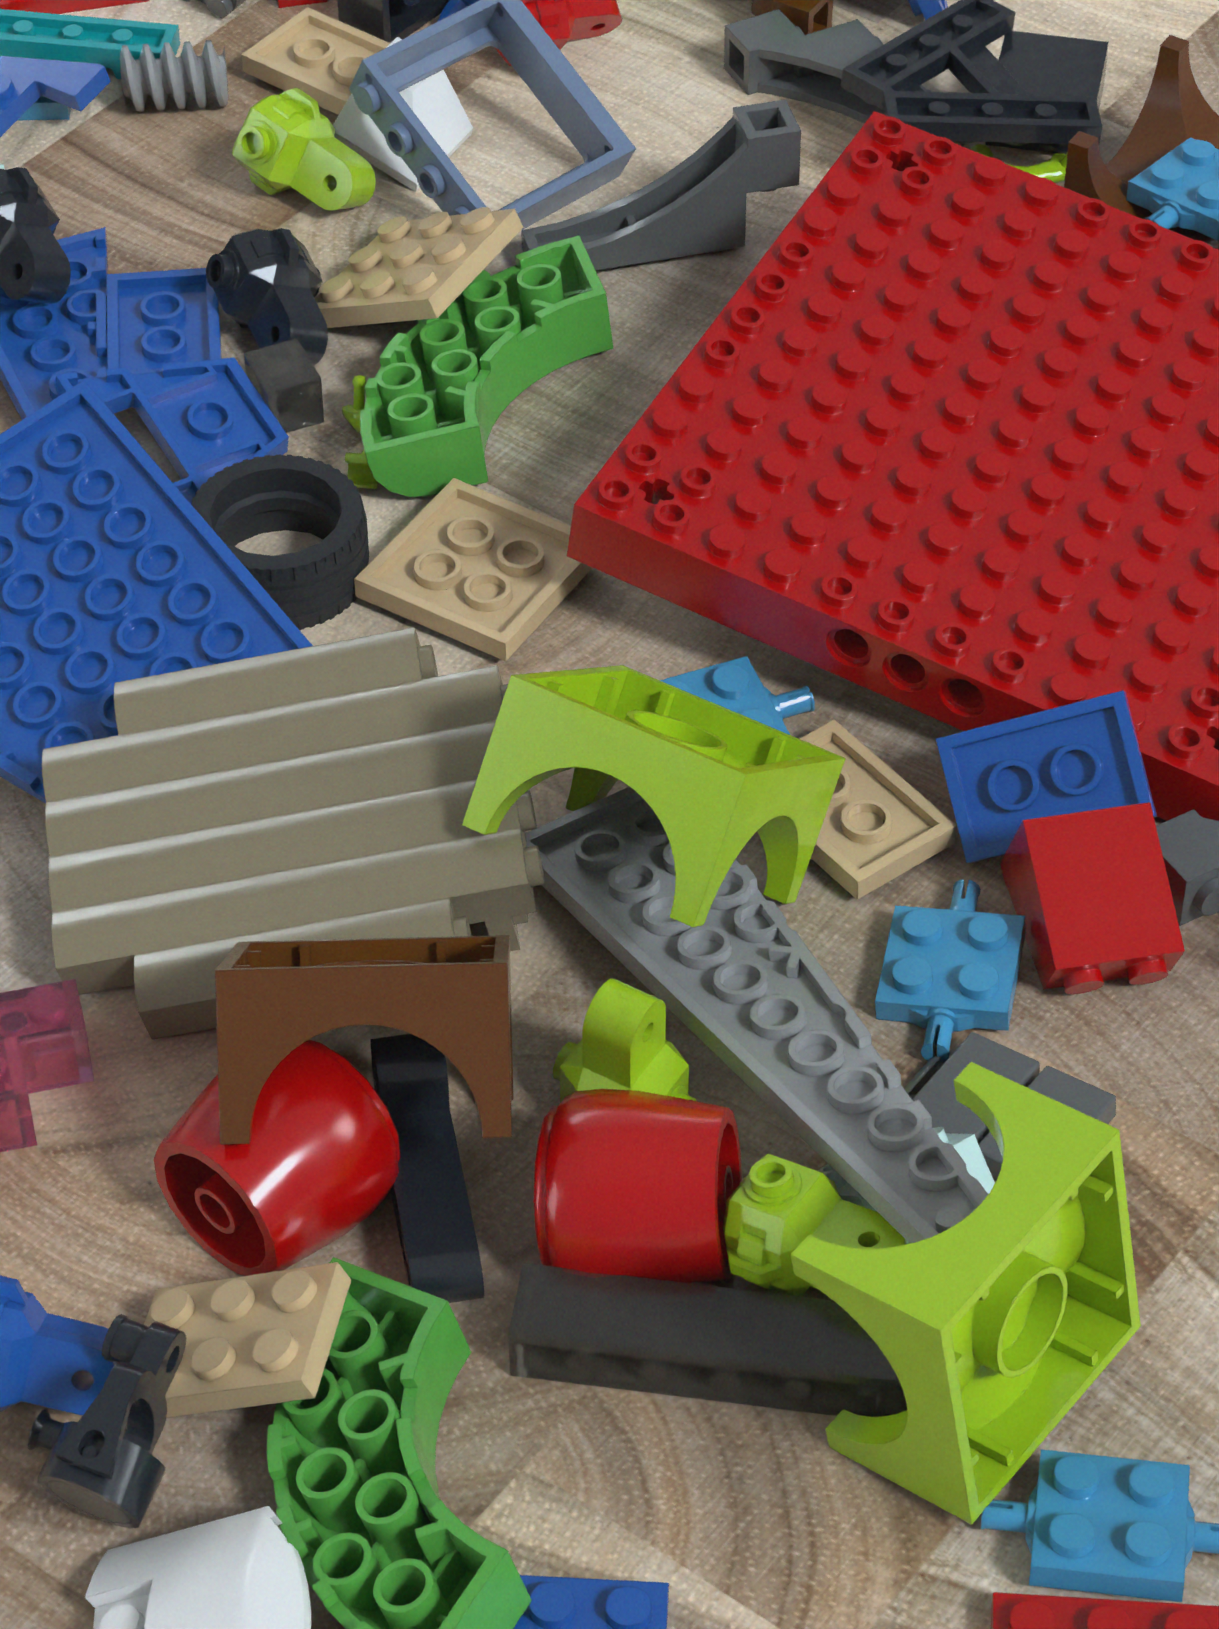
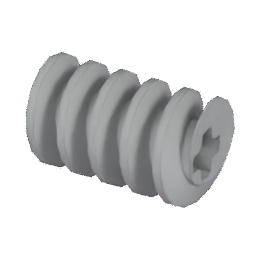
[120,40,229,112]

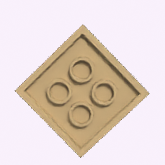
[315,207,523,328]
[354,478,592,661]

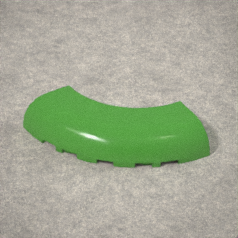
[360,235,614,497]
[267,1257,532,1629]

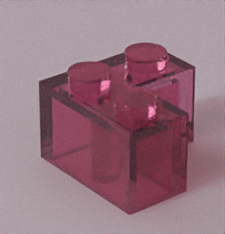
[0,979,94,1152]

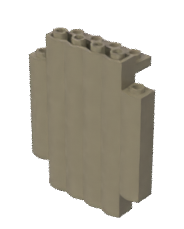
[42,627,545,1040]

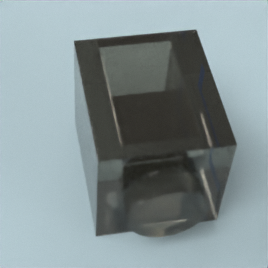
[244,338,324,433]

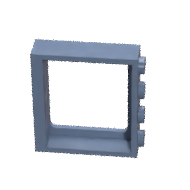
[349,0,636,230]

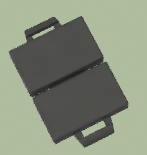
[904,1032,1116,1181]

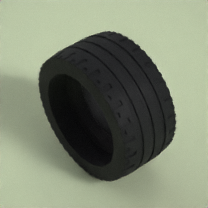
[191,454,369,630]

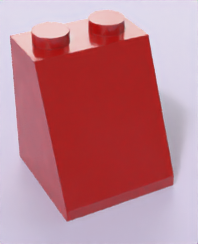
[1000,802,1185,994]

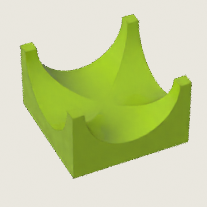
[462,665,845,928]
[790,1062,1141,1525]

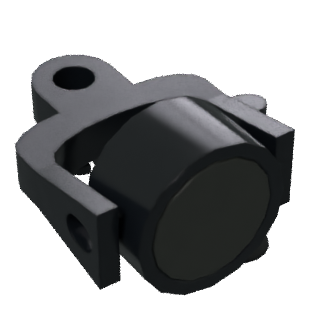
[28,1314,186,1529]

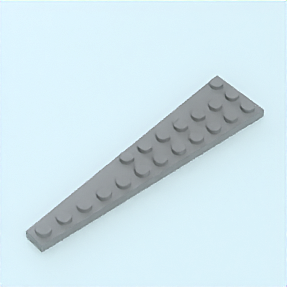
[526,786,988,1243]

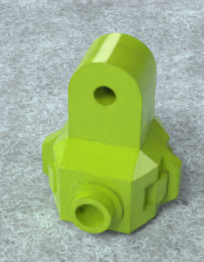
[232,88,376,210]
[553,978,696,1103]
[722,1153,907,1300]

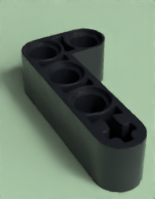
[370,1034,484,1303]

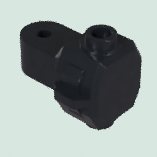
[0,167,71,304]
[206,228,328,366]

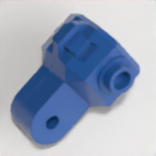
[0,1275,118,1415]

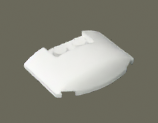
[85,1506,311,1629]

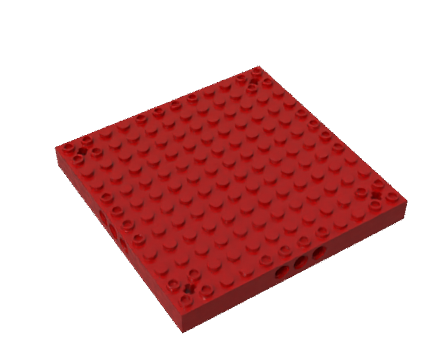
[567,111,1219,821]

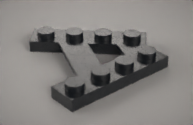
[841,0,1102,147]

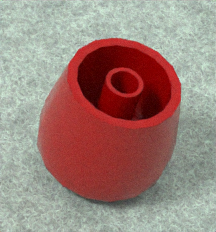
[153,1040,400,1276]
[534,1089,742,1297]

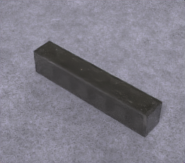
[508,1263,907,1417]

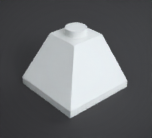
[333,37,473,192]

